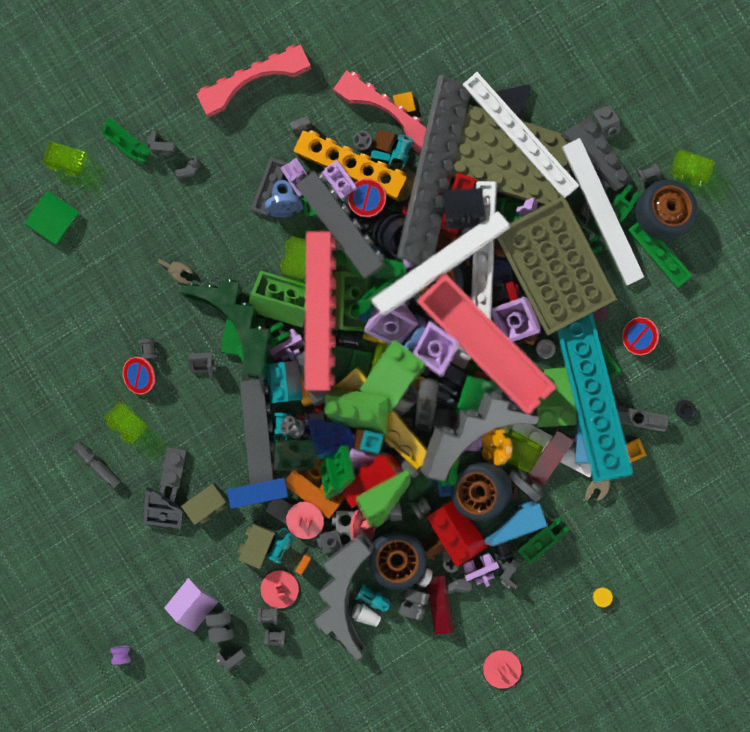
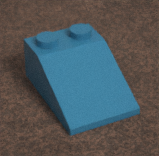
[484,501,547,546]

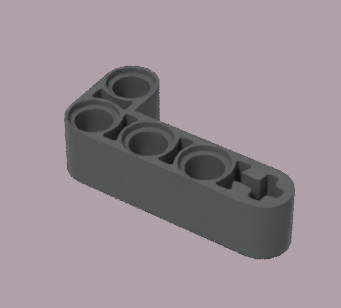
[415,380,453,433]

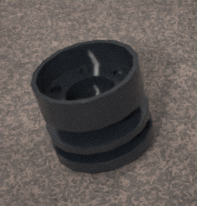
[372,211,406,260]
[428,365,468,408]

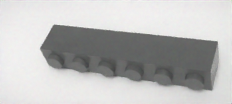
[296,171,386,279]
[240,380,277,485]

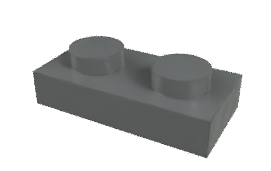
[508,466,544,502]

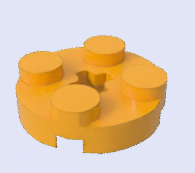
[481,427,512,466]

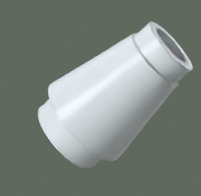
[351,603,381,627]

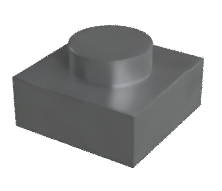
[290,116,312,135]

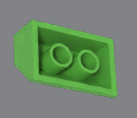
[249,270,306,327]
[332,271,371,332]
[325,387,388,434]

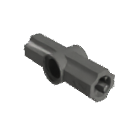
[616,406,668,432]

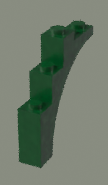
[180,279,273,380]

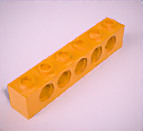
[293,130,409,201]

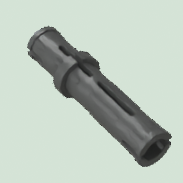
[72,441,121,490]

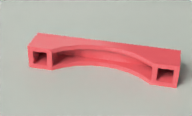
[197,44,311,118]
[333,70,426,155]

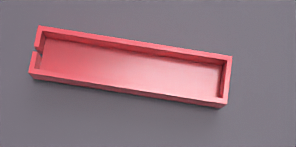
[305,232,337,391]
[417,274,556,414]

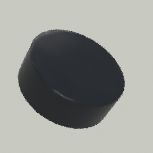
[675,400,695,419]

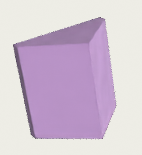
[491,297,540,342]
[165,578,218,632]

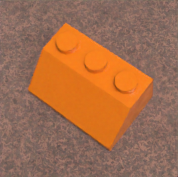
[285,449,345,518]

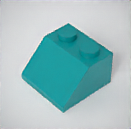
[267,361,303,403]

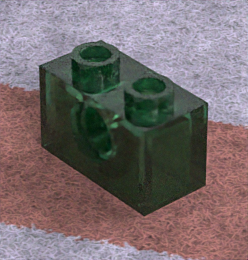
[272,440,317,471]

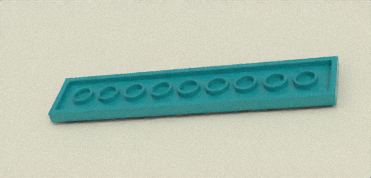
[556,313,633,483]

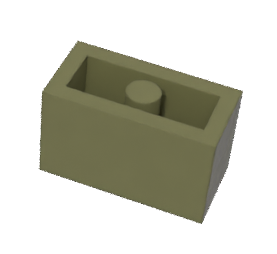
[181,483,227,525]
[237,523,275,569]

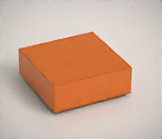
[295,553,311,575]

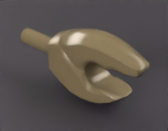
[157,259,194,285]
[585,480,610,501]

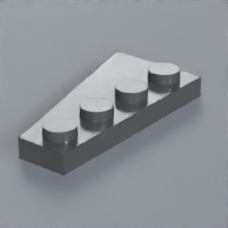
[561,117,632,191]

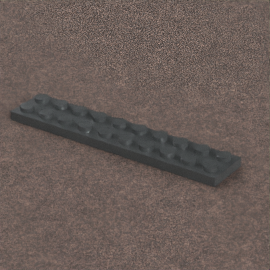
[397,74,470,267]

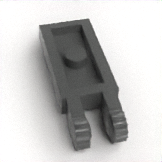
[160,447,187,503]

